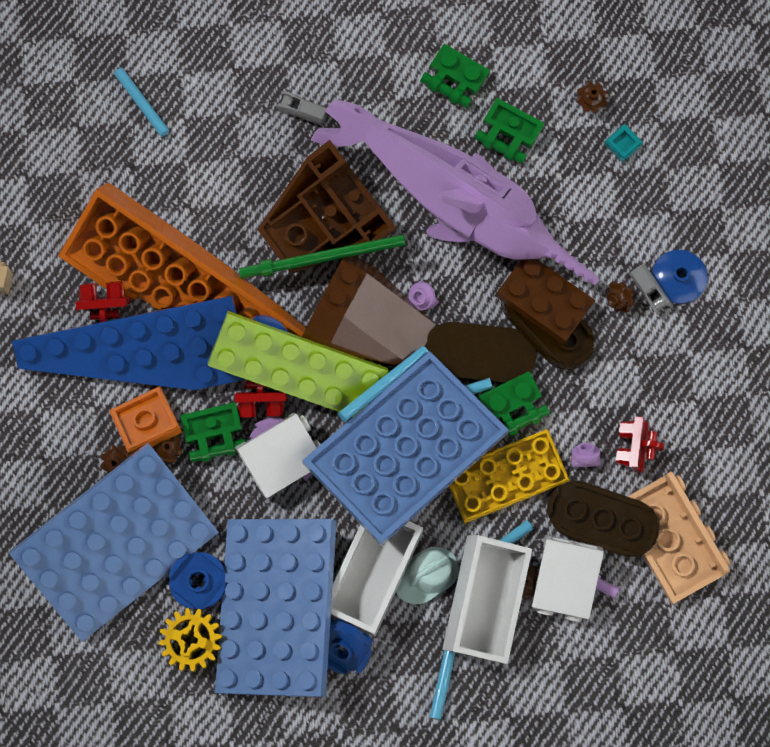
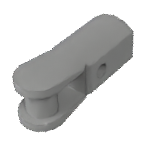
[276,91,327,126]
[629,264,673,315]

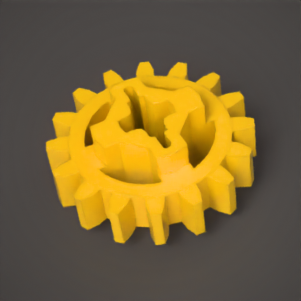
[159,608,222,672]

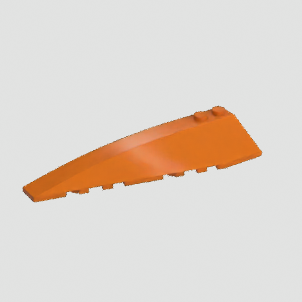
[58,182,306,337]

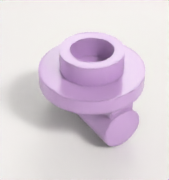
[409,280,439,310]
[571,442,601,468]

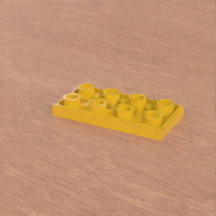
[449,429,570,524]

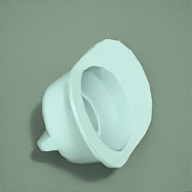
[396,547,459,604]

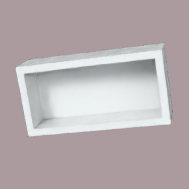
[331,521,423,637]
[442,535,532,664]

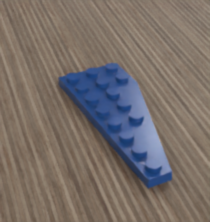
[12,295,247,390]

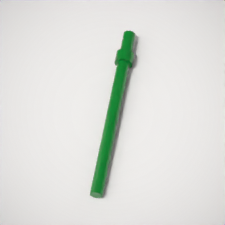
[239,234,406,279]

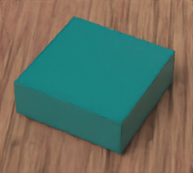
[604,124,643,163]

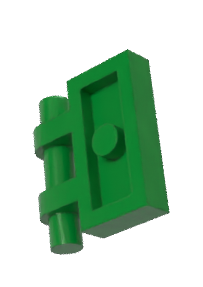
[420,44,490,109]
[474,98,545,164]
[479,371,550,436]
[180,402,245,463]

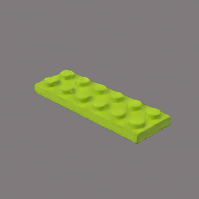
[208,311,388,417]

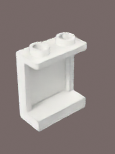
[235,412,321,499]
[531,535,604,622]

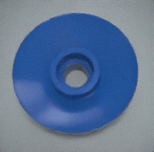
[652,250,708,304]

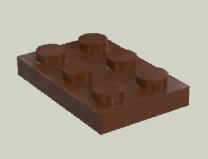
[495,259,595,345]

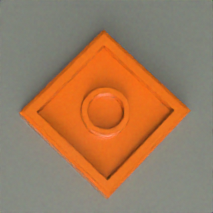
[109,386,182,456]

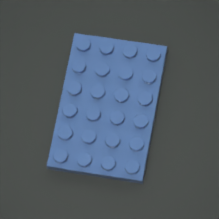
[302,351,509,546]
[9,443,219,642]
[215,519,337,698]

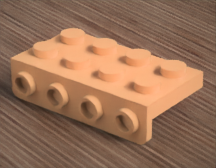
[628,472,731,605]

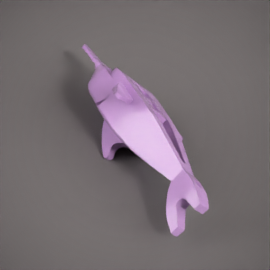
[311,100,599,285]

